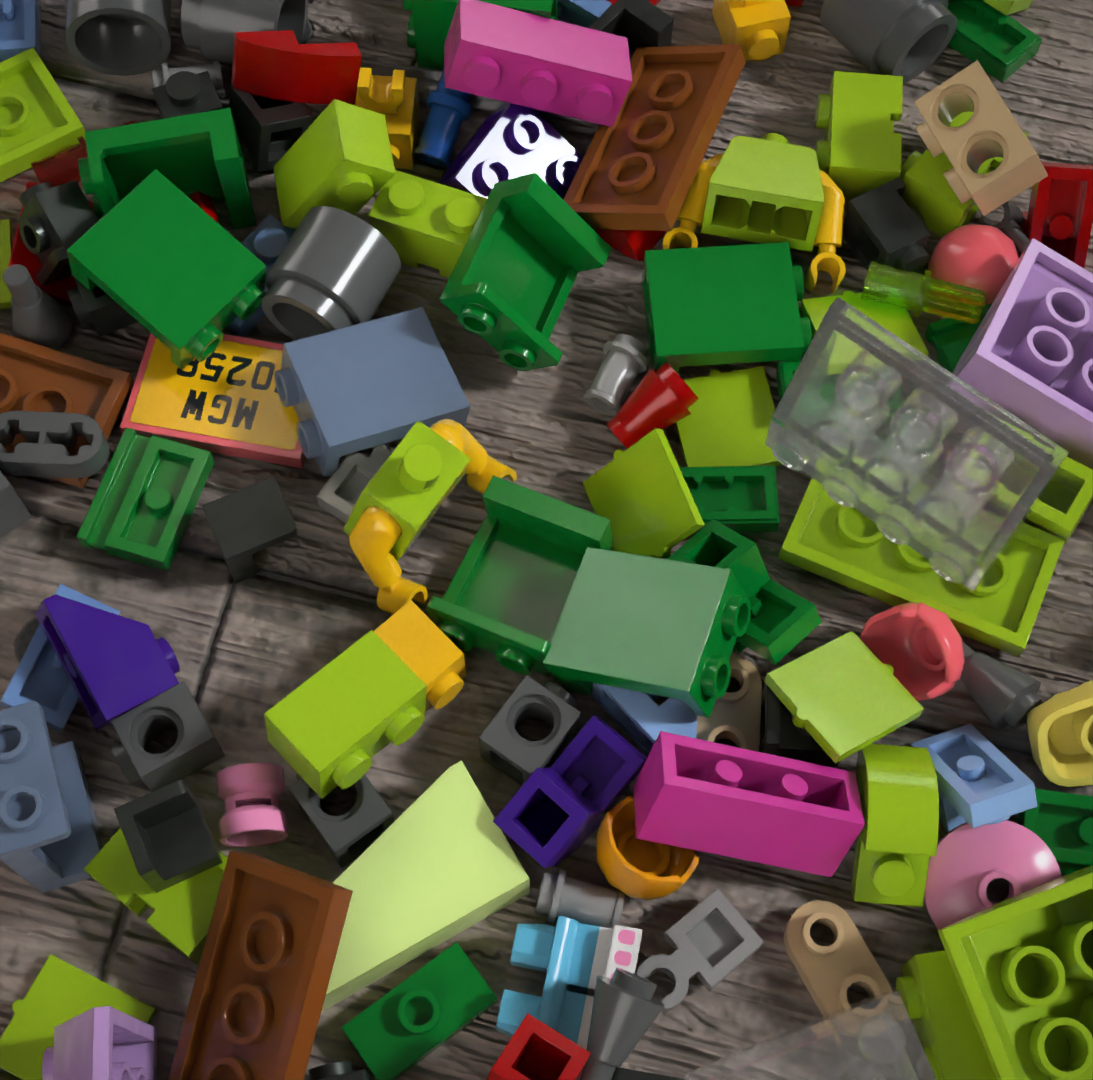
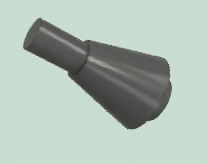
[3,264,72,350]
[960,641,1042,731]
[579,968,665,1080]

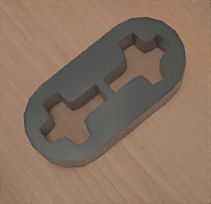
[0,411,110,478]

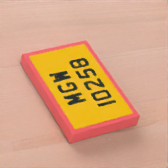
[120,333,306,469]

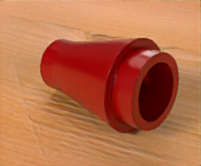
[606,362,699,449]

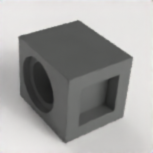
[479,675,581,786]
[111,681,225,792]
[288,773,394,868]

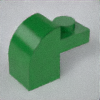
[667,519,822,665]

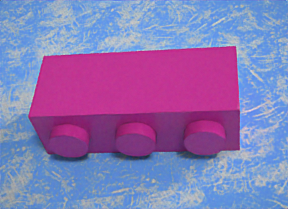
[444,0,632,127]
[633,731,865,877]

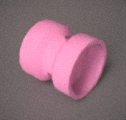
[216,763,289,848]

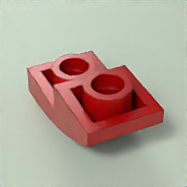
[231,30,362,105]

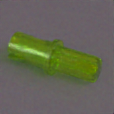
[861,261,986,324]

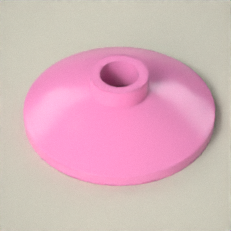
[924,820,1062,930]

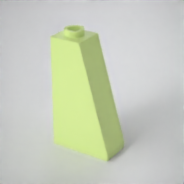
[321,760,530,1012]

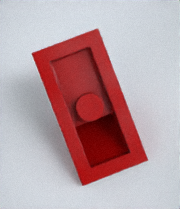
[1019,162,1093,268]

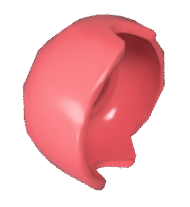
[928,224,1019,311]
[859,602,965,702]

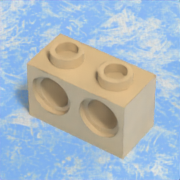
[914,60,1048,216]

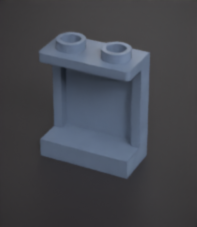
[275,307,470,477]
[0,701,103,893]

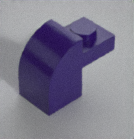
[493,715,647,868]

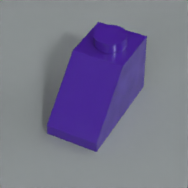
[35,594,180,731]

